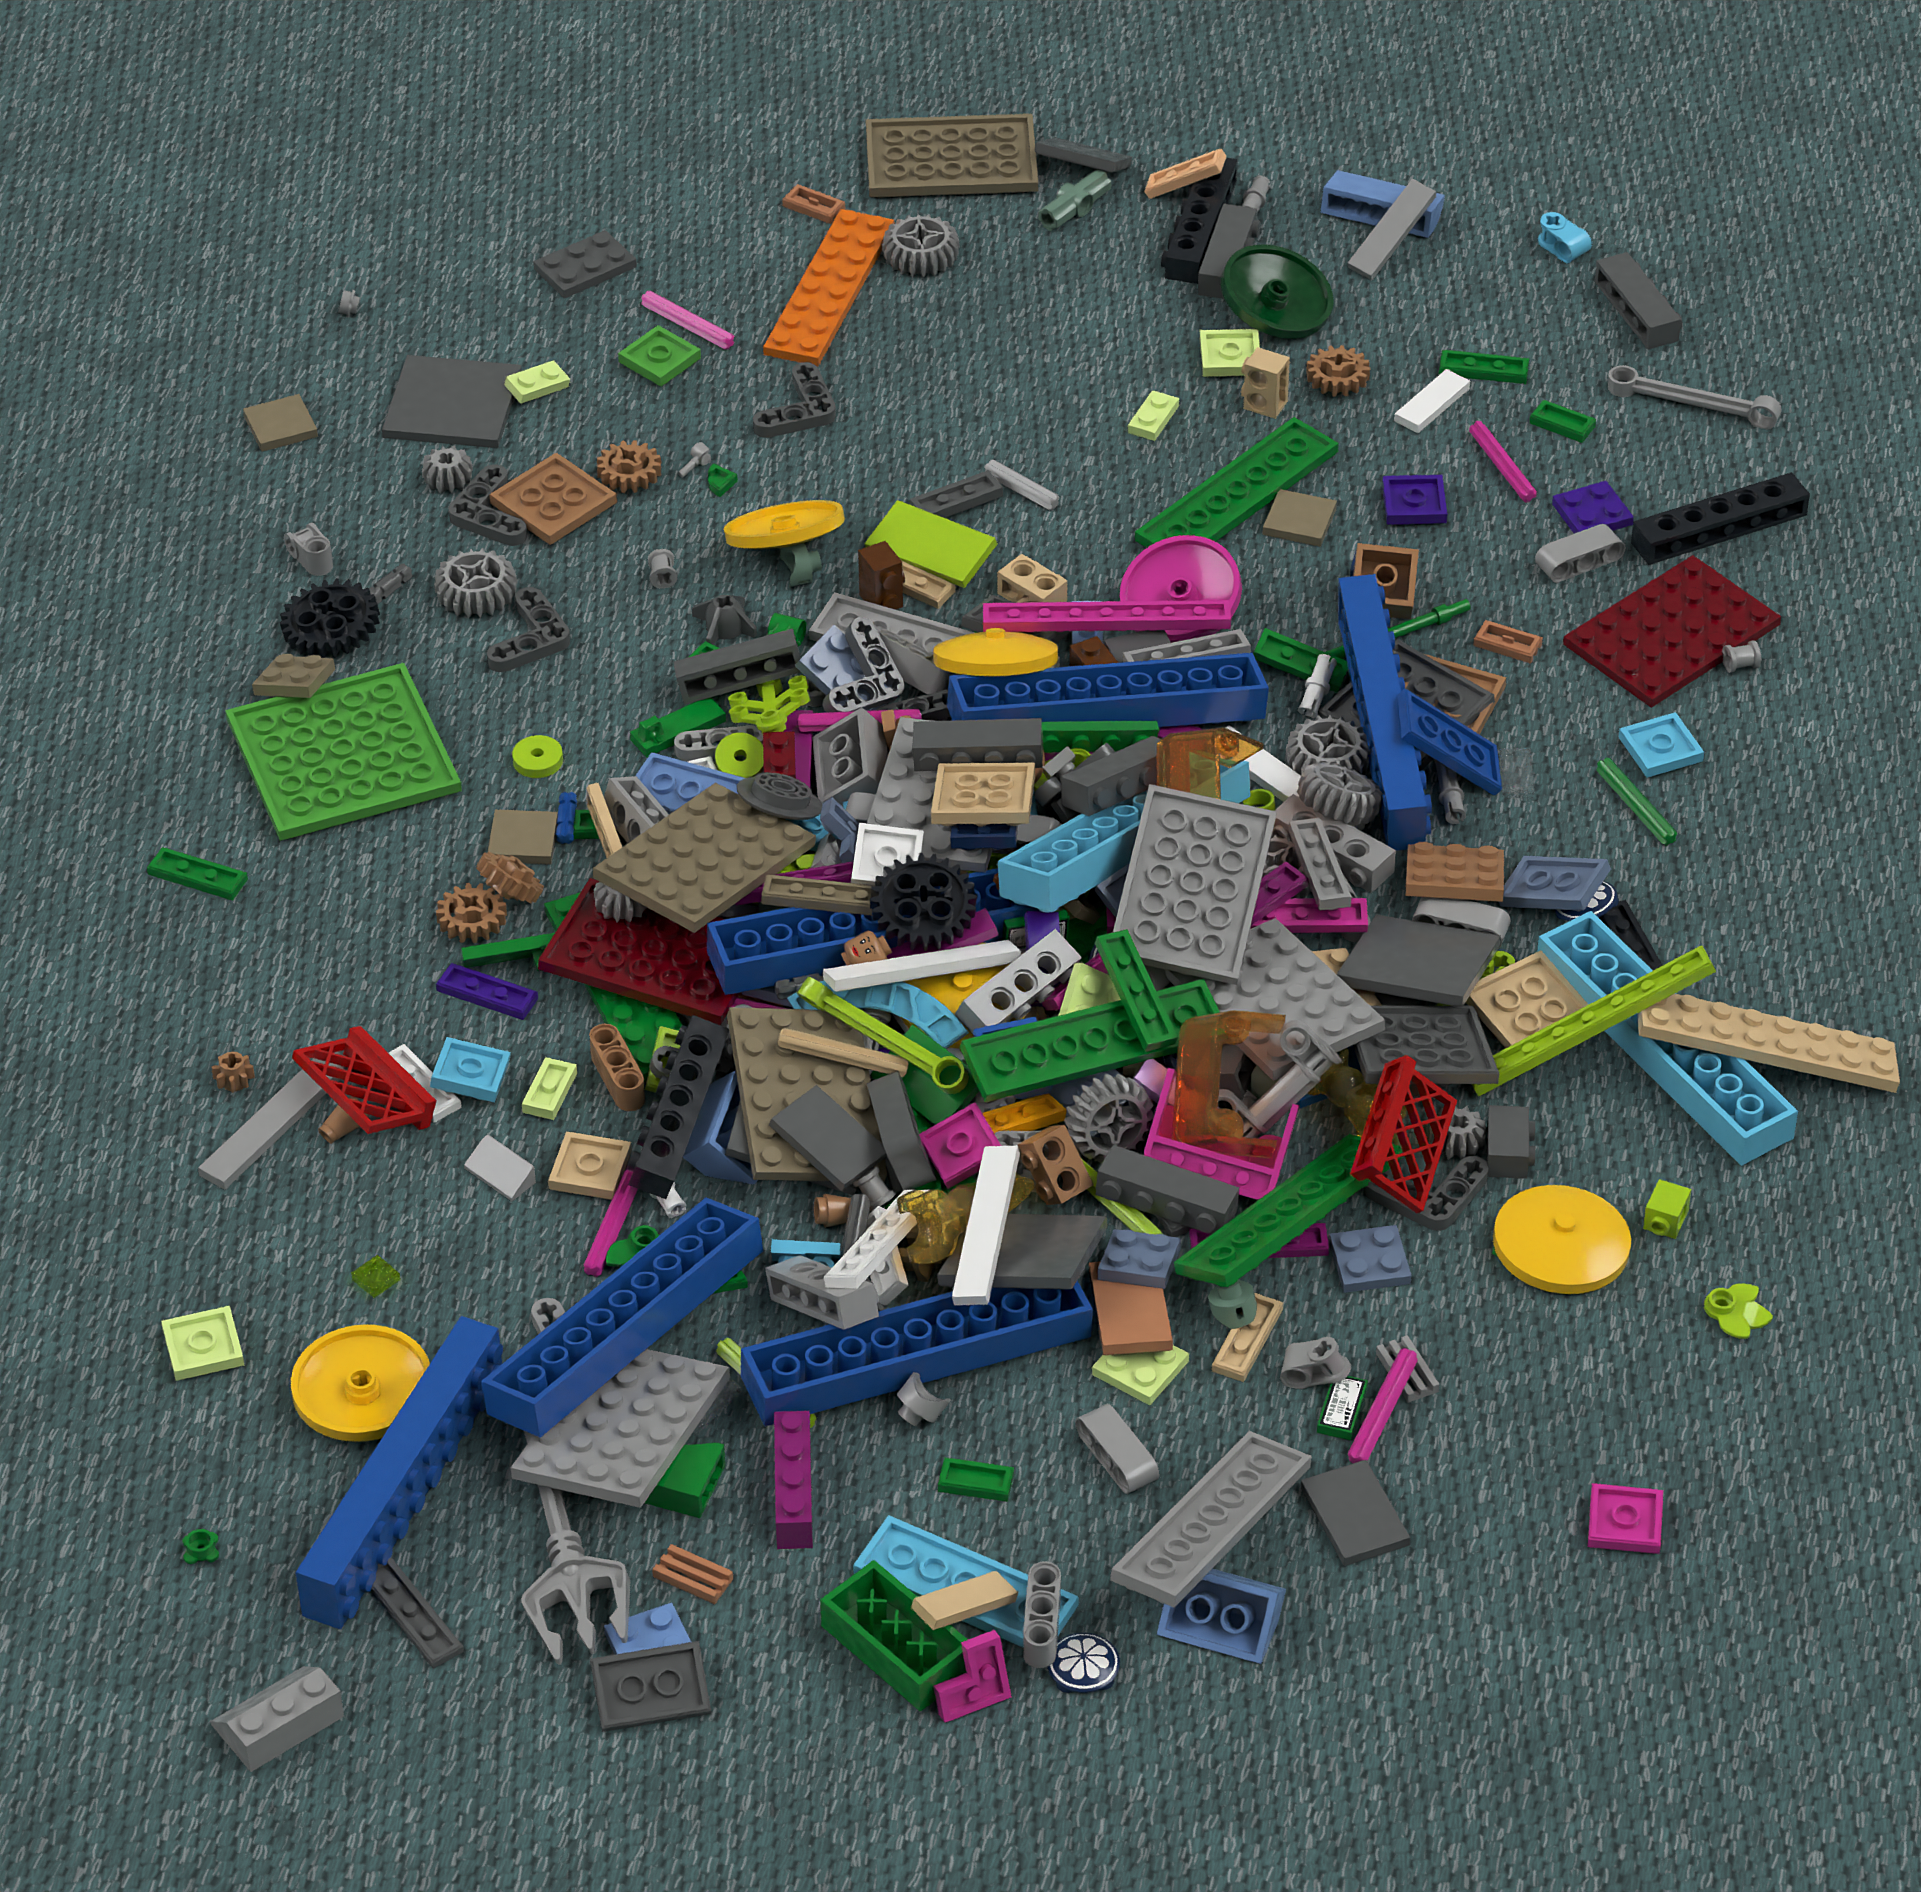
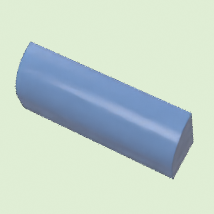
[1320,170,1445,238]

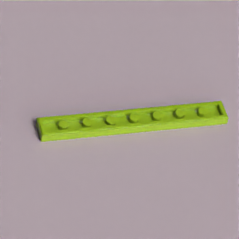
[1472,945,1716,1097]

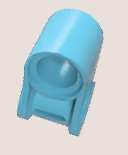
[1538,212,1592,263]

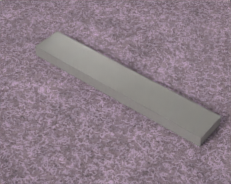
[198,1052,348,1190]

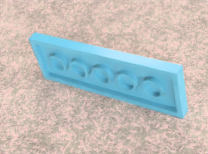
[853,1515,1079,1647]

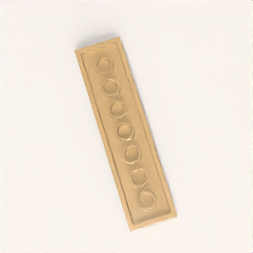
[1637,994,1900,1093]

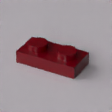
[763,731,796,778]

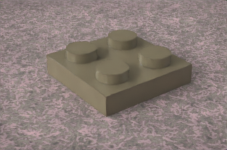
[252,654,335,698]

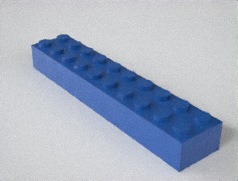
[1338,574,1432,851]
[947,653,1269,728]
[707,868,1039,995]
[481,1198,763,1437]
[741,1281,1093,1426]
[295,1316,503,1630]

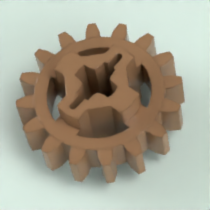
[1306,345,1370,397]
[597,440,661,493]
[476,852,544,904]
[436,883,507,943]

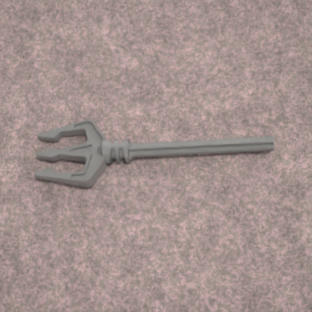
[521,1430,631,1665]

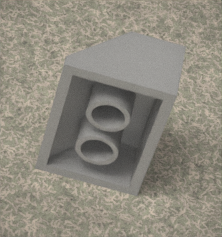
[812,707,888,807]
[211,1666,344,1772]

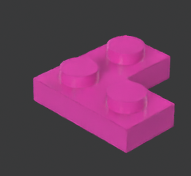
[933,1630,1011,1723]

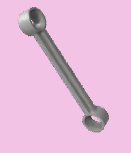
[1608,365,1782,430]

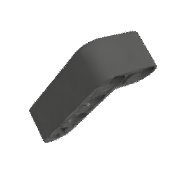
[867,1071,937,1190]

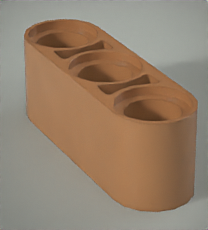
[589,1024,645,1111]

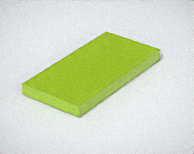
[864,500,997,588]

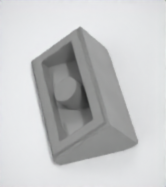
[464,1134,536,1201]

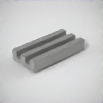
[1376,1335,1439,1403]

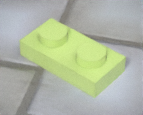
[504,360,570,404]
[1128,390,1179,441]
[522,1057,577,1120]

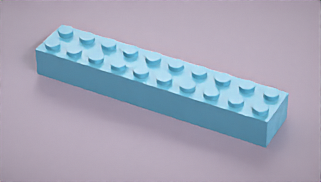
[998,748,1250,913]
[1537,911,1798,1166]

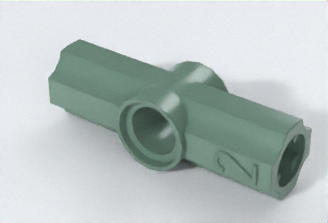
[1038,169,1111,231]

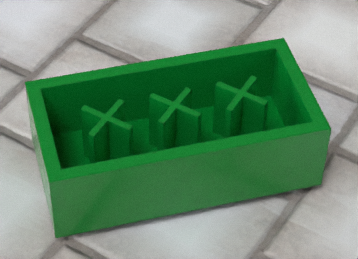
[820,1560,968,1712]

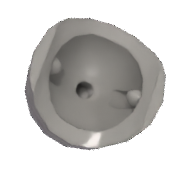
[897,1372,950,1426]

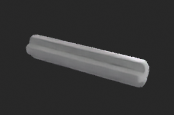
[984,460,1059,510]

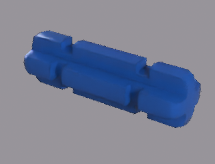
[556,792,577,844]

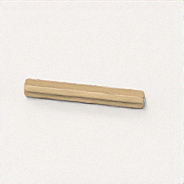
[778,1028,908,1077]

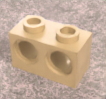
[1241,347,1290,419]
[997,554,1067,603]

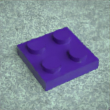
[1382,475,1447,525]
[1552,481,1634,534]

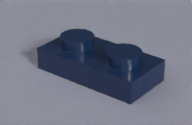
[950,824,1018,851]

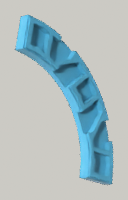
[787,981,969,1049]

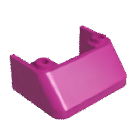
[1144,1068,1299,1200]

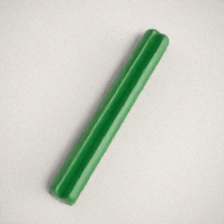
[1597,757,1677,846]

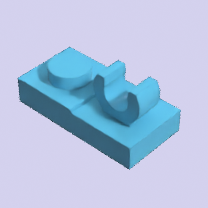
[771,1239,841,1267]

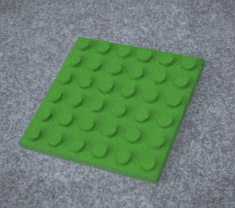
[225,663,462,841]

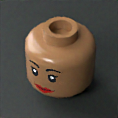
[841,931,892,965]

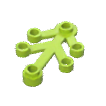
[728,675,810,734]

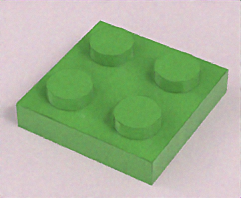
[618,325,701,386]

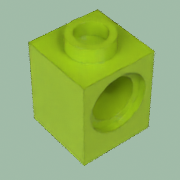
[1643,1179,1691,1239]

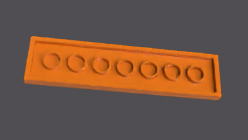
[763,209,894,366]

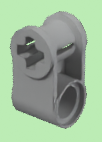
[284,522,333,576]
[1280,1337,1351,1389]

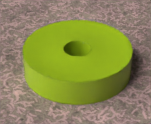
[715,732,764,778]
[512,735,563,778]

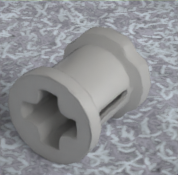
[648,549,677,589]
[1722,640,1762,673]
[852,1166,896,1211]

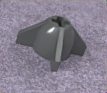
[692,595,757,645]

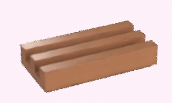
[782,184,845,224]
[1473,620,1543,664]
[652,1544,733,1604]

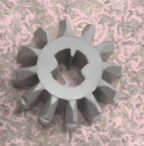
[422,445,473,493]
[594,882,647,922]
[1429,1105,1486,1160]

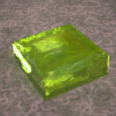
[351,1255,400,1298]

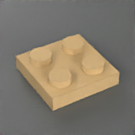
[548,1131,632,1200]

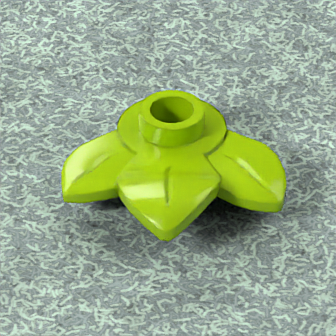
[1704,1283,1773,1339]

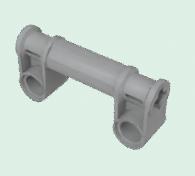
[1207,1020,1342,1153]

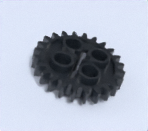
[280,578,380,658]
[870,853,977,952]

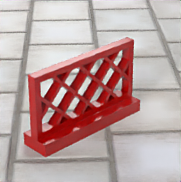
[292,1026,437,1134]
[1350,1055,1457,1214]

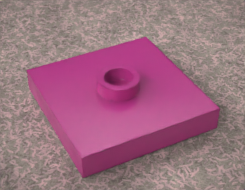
[920,1102,1001,1189]
[1587,1483,1664,1554]

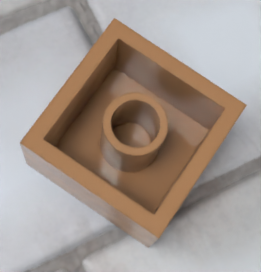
[1353,543,1419,619]

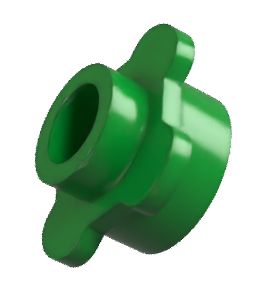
[183,1529,219,1564]

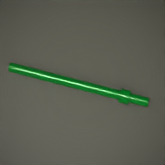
[1326,599,1471,659]

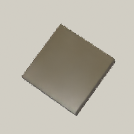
[243,394,318,452]
[1263,489,1337,547]
[487,809,558,864]

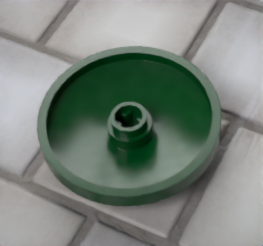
[1221,244,1334,339]

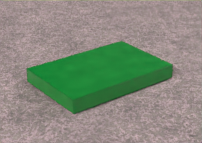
[870,1024,979,1125]

